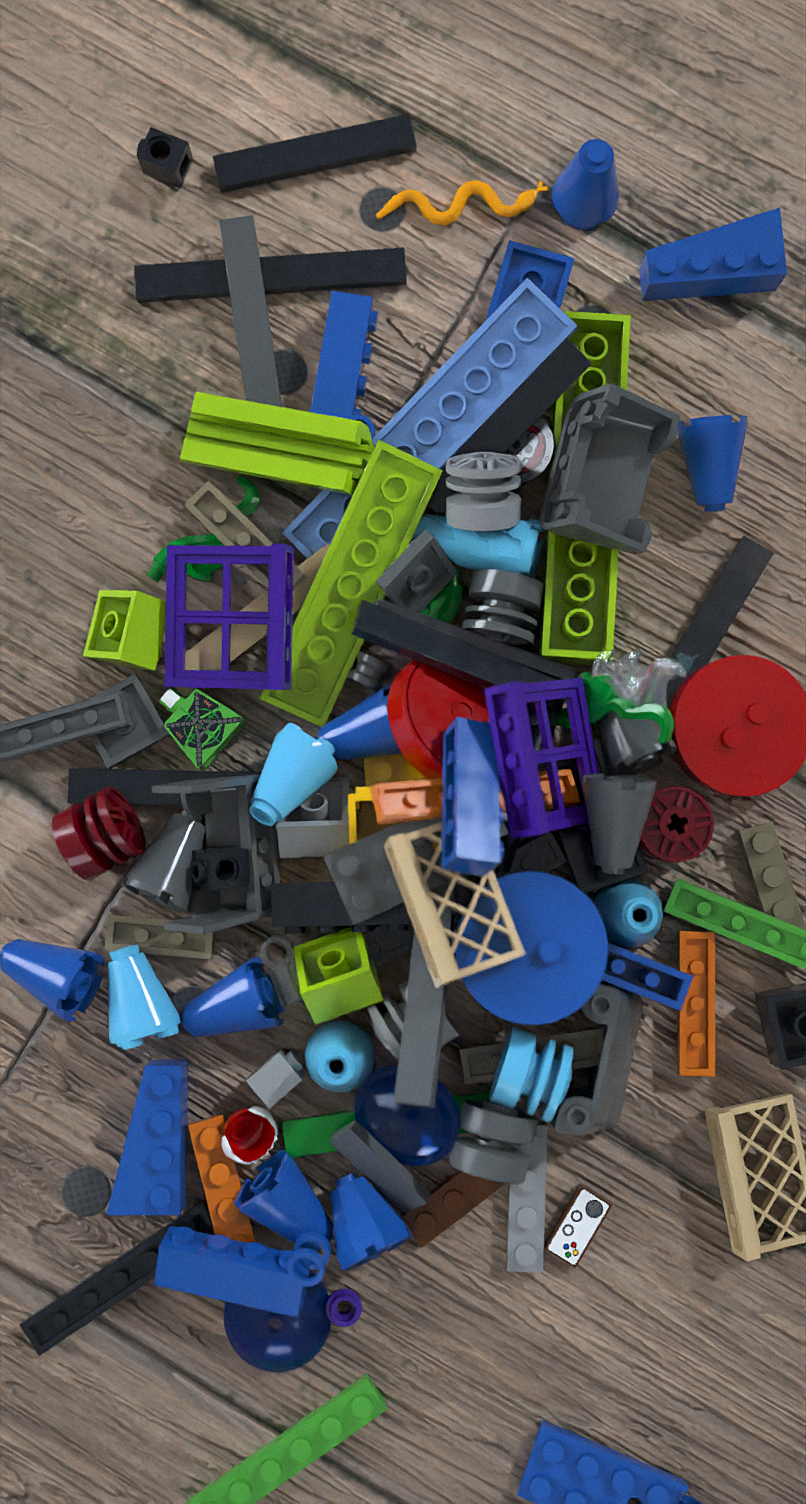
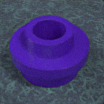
[326,1288,362,1327]

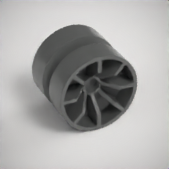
[449,1099,538,1184]

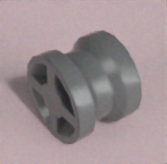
[348,652,391,691]

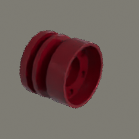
[51,786,146,880]
[639,786,714,863]

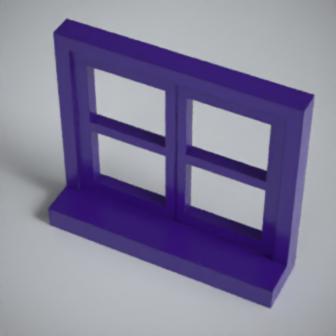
[165,544,294,690]
[484,678,599,838]

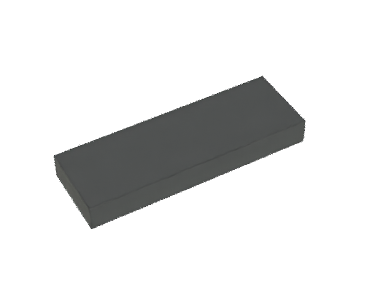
[329,1120,431,1214]

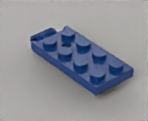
[485,240,575,321]
[517,1420,702,1504]

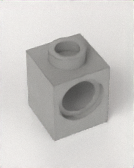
[246,1048,305,1109]

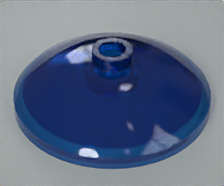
[354,1065,460,1166]
[224,1270,331,1372]

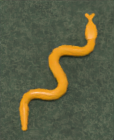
[376,180,548,226]

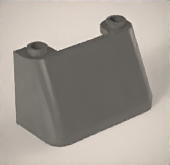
[539,383,680,554]
[550,981,643,1135]

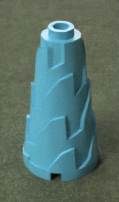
[411,514,545,579]

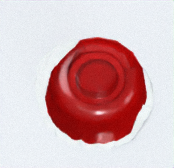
[221,1106,278,1165]

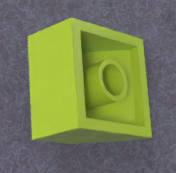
[83,590,166,671]
[293,926,384,1025]

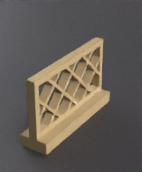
[384,822,525,988]
[704,1093,806,1262]

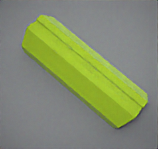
[179,392,374,495]

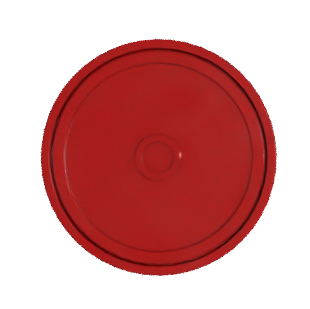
[669,655,806,796]
[387,660,489,780]

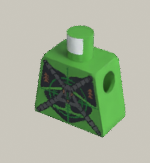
[159,687,248,771]

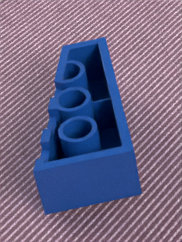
[639,207,787,301]

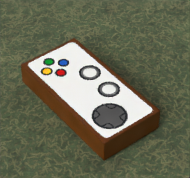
[544,1183,612,1268]

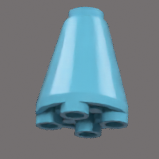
[249,723,338,826]
[594,879,663,949]
[108,944,181,1050]
[305,1020,375,1093]

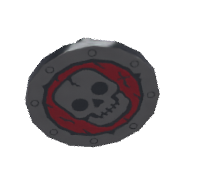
[503,418,556,486]

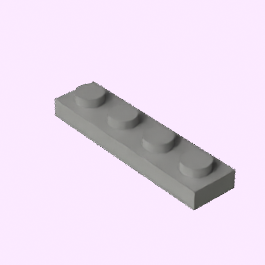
[506,1123,548,1273]

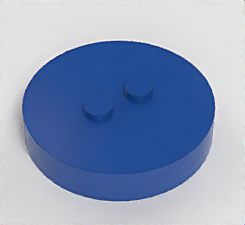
[455,872,608,1025]

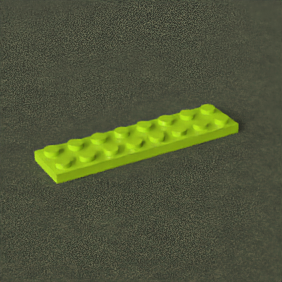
[259,440,443,727]

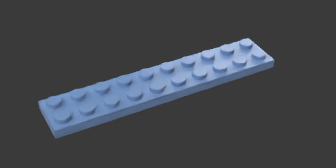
[282,278,578,559]

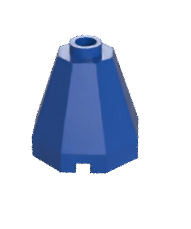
[331,1173,413,1271]

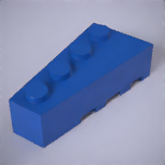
[106,1059,188,1215]

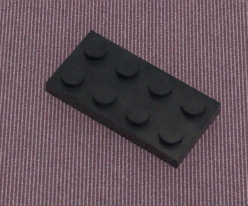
[542,739,649,894]

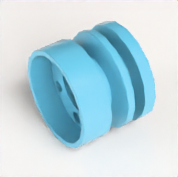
[489,1026,573,1122]

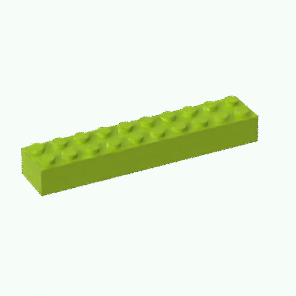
[538,311,631,666]

